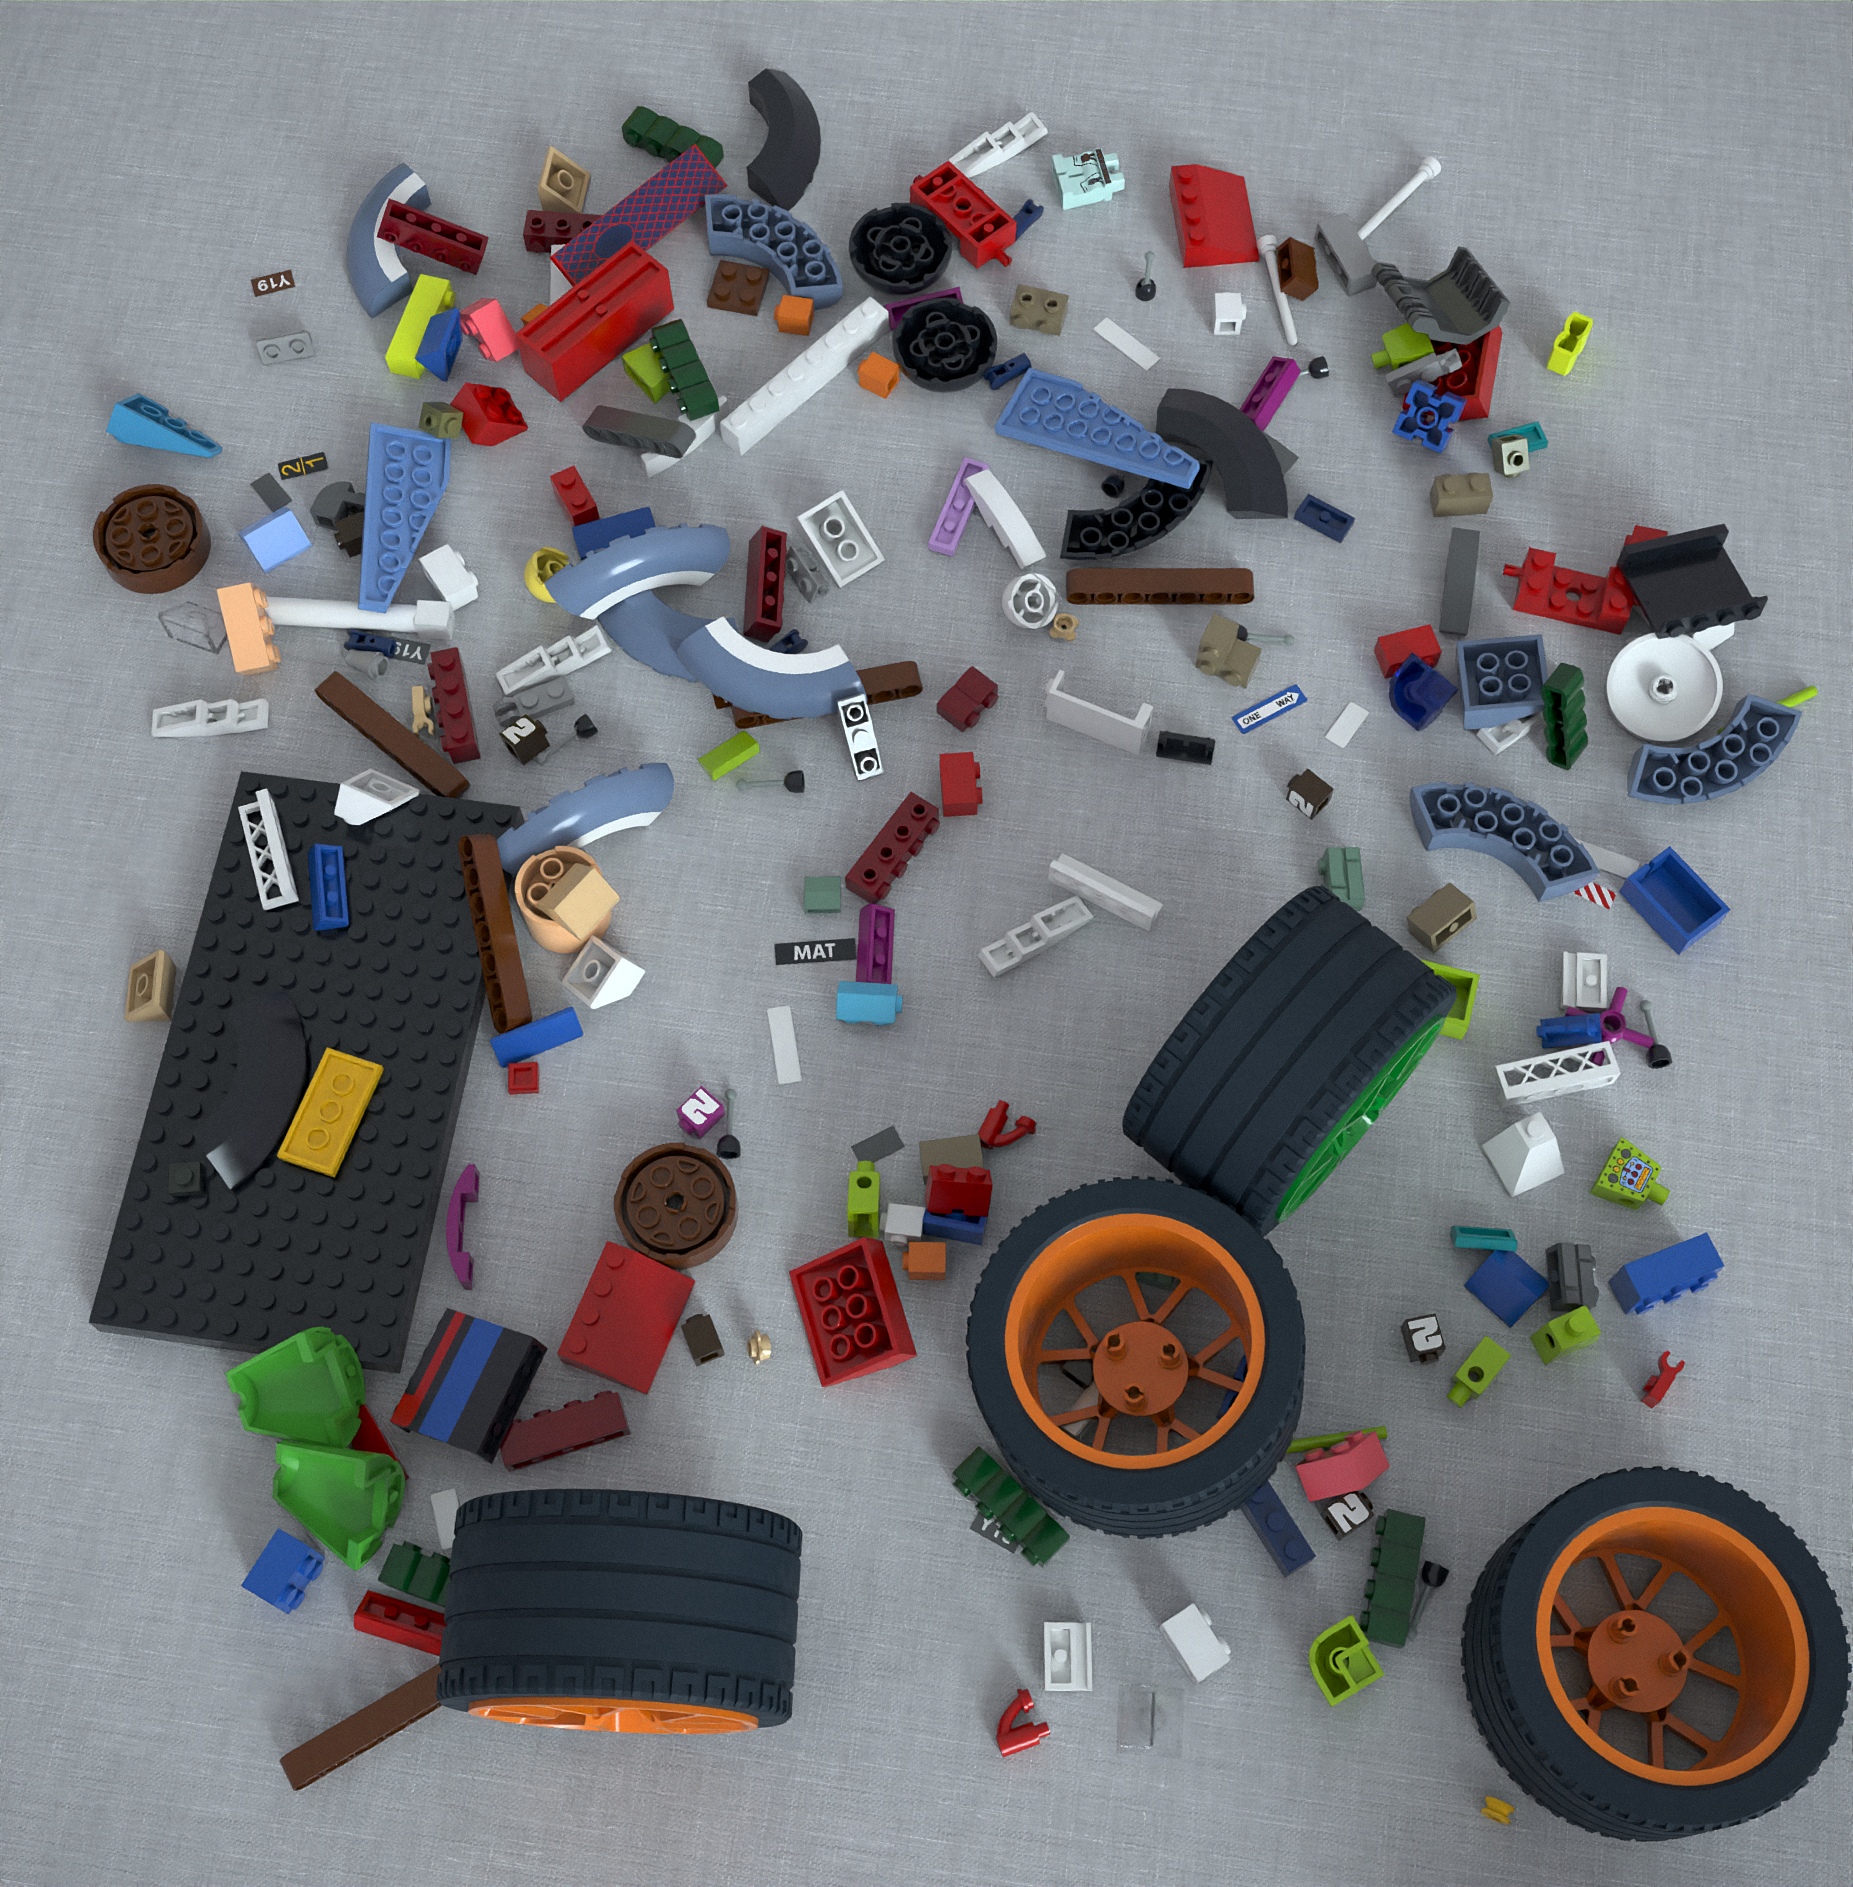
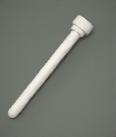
[1357,156,1441,241]
[1256,235,1298,345]

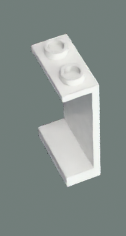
[1044,670,1153,756]

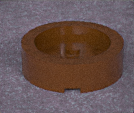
[93,484,211,594]
[614,1142,739,1270]

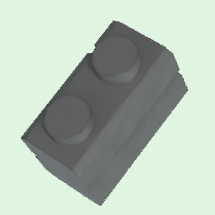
[1545,1243,1599,1312]

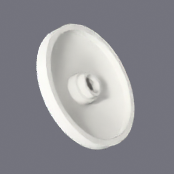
[1606,633,1723,744]

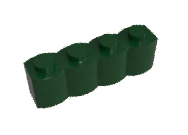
[621,106,724,169]
[649,319,720,421]
[1541,662,1588,770]
[952,1446,1070,1568]
[1358,1509,1426,1649]
[378,1541,451,1608]

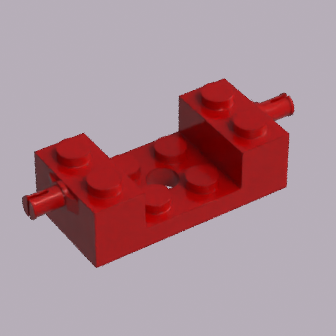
[910,161,1016,269]
[1502,547,1639,635]

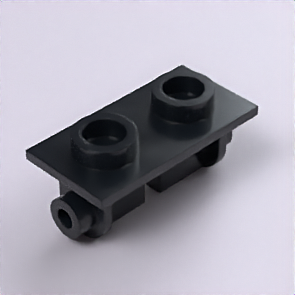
[1156,730,1215,765]

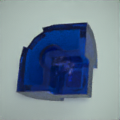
[1389,652,1459,732]

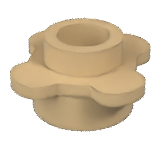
[1049,613,1079,641]
[747,1330,771,1365]

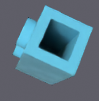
[836,981,903,1025]

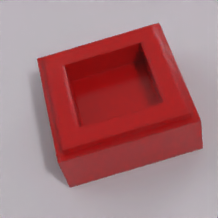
[508,1062,539,1095]

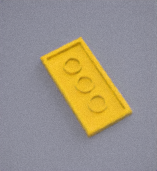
[277,1048,384,1178]

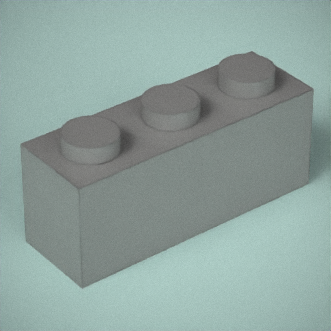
[1314,213,1378,296]

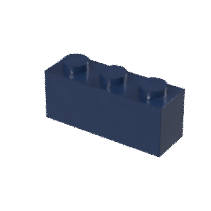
[1240,1480,1316,1578]

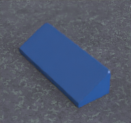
[572,507,656,560]
[308,843,349,930]
[490,1007,583,1068]

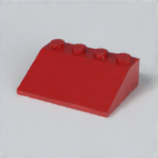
[1169,164,1260,268]
[1402,326,1503,421]
[789,1237,917,1387]
[557,1241,695,1395]

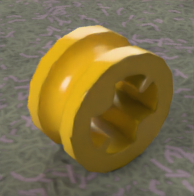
[1480,1796,1515,1825]

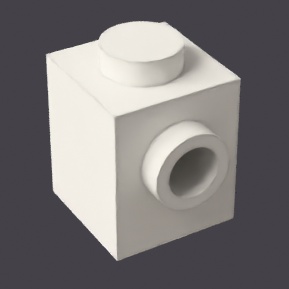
[1212,292,1246,335]
[879,1203,925,1247]

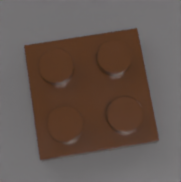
[707,260,770,316]

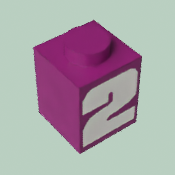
[676,1086,725,1139]

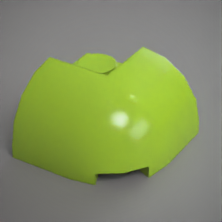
[1309,1615,1385,1707]

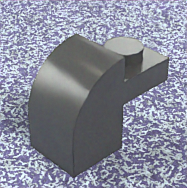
[310,481,365,531]

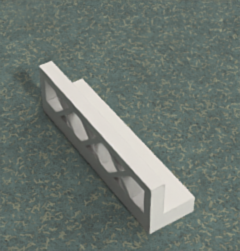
[238,788,299,910]
[1048,853,1164,932]
[1494,1041,1621,1109]

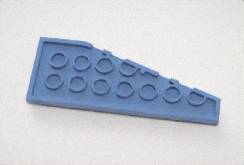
[994,368,1200,489]
[358,422,451,613]

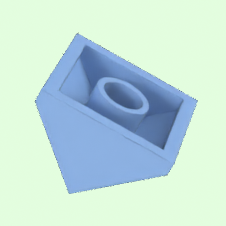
[237,506,312,573]

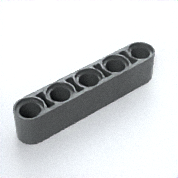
[582,405,696,459]

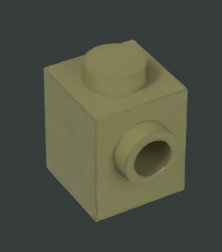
[419,402,464,438]
[1491,434,1530,478]

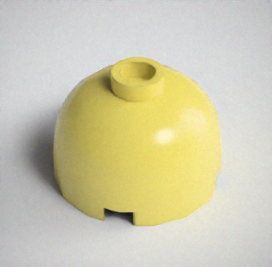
[524,547,575,603]

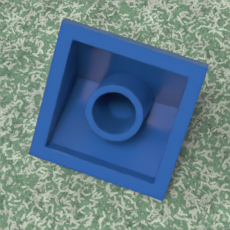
[415,308,463,382]
[923,1200,991,1246]
[1464,1250,1549,1328]

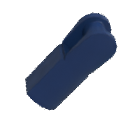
[1013,199,1044,241]
[983,353,1032,390]
[343,629,397,658]
[768,629,808,654]

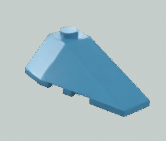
[106,393,222,458]

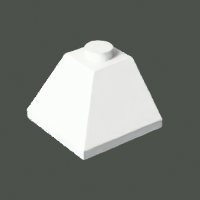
[334,769,420,825]
[561,935,645,1009]
[1481,1112,1564,1199]

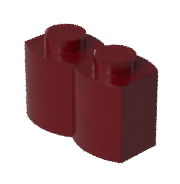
[937,666,999,732]

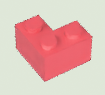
[460,298,519,362]
[1295,1430,1390,1502]

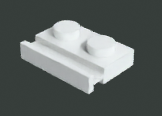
[1561,951,1607,1012]
[1043,1622,1093,1691]

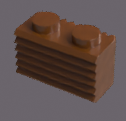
[1276,237,1319,301]

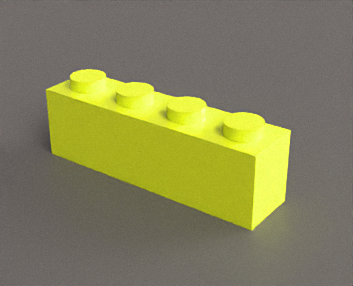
[385,274,456,379]

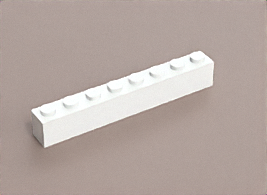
[720,297,889,456]

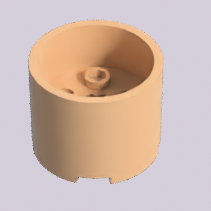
[515,846,612,954]

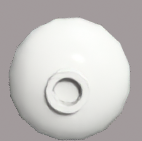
[1002,574,1058,629]

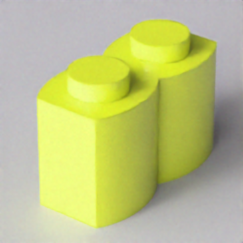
[1547,311,1593,376]

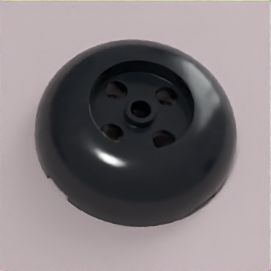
[849,203,952,295]
[892,298,997,393]

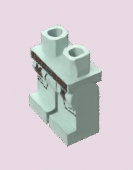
[1052,148,1125,210]

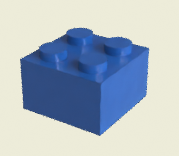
[241,1528,325,1615]

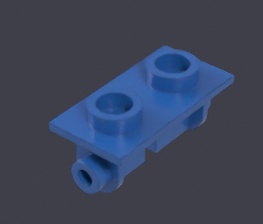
[1536,1013,1602,1049]

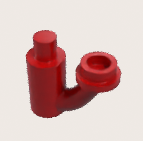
[977,1100,1037,1150]
[995,1688,1051,1758]

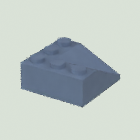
[1456,634,1548,730]

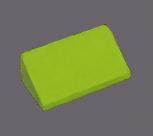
[698,730,760,781]

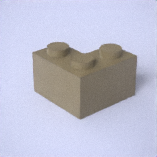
[1195,614,1262,688]

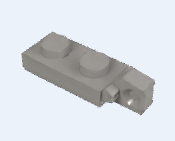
[1385,348,1463,396]

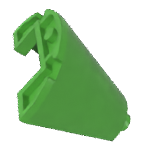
[225,1327,365,1448]
[272,1440,405,1571]

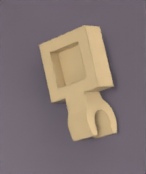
[412,686,435,738]

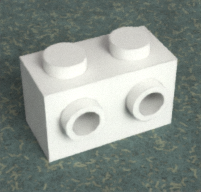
[419,544,479,610]
[1159,1603,1231,1685]

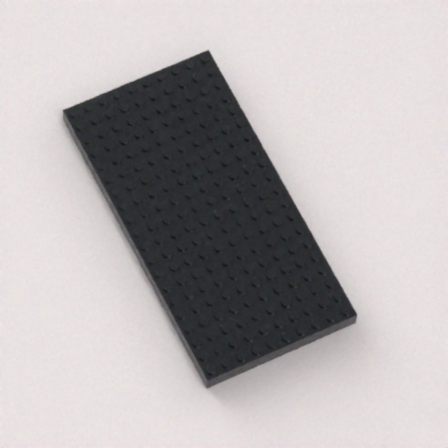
[88,771,525,1374]

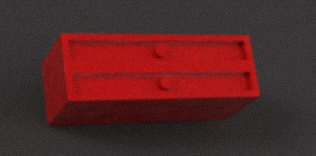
[515,240,674,402]

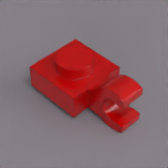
[1641,1350,1685,1409]

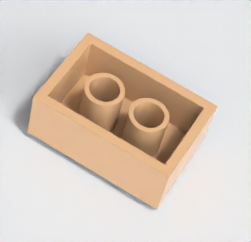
[217,582,281,676]

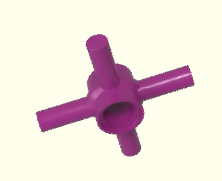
[1564,987,1654,1066]

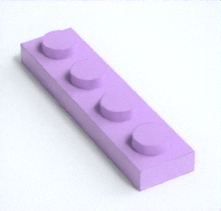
[928,457,990,557]

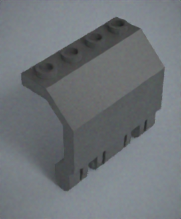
[1371,246,1511,345]

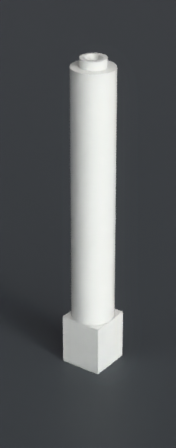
[265,596,455,640]

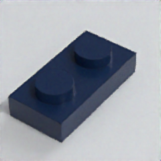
[1294,494,1355,543]

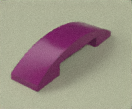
[446,1164,480,1290]

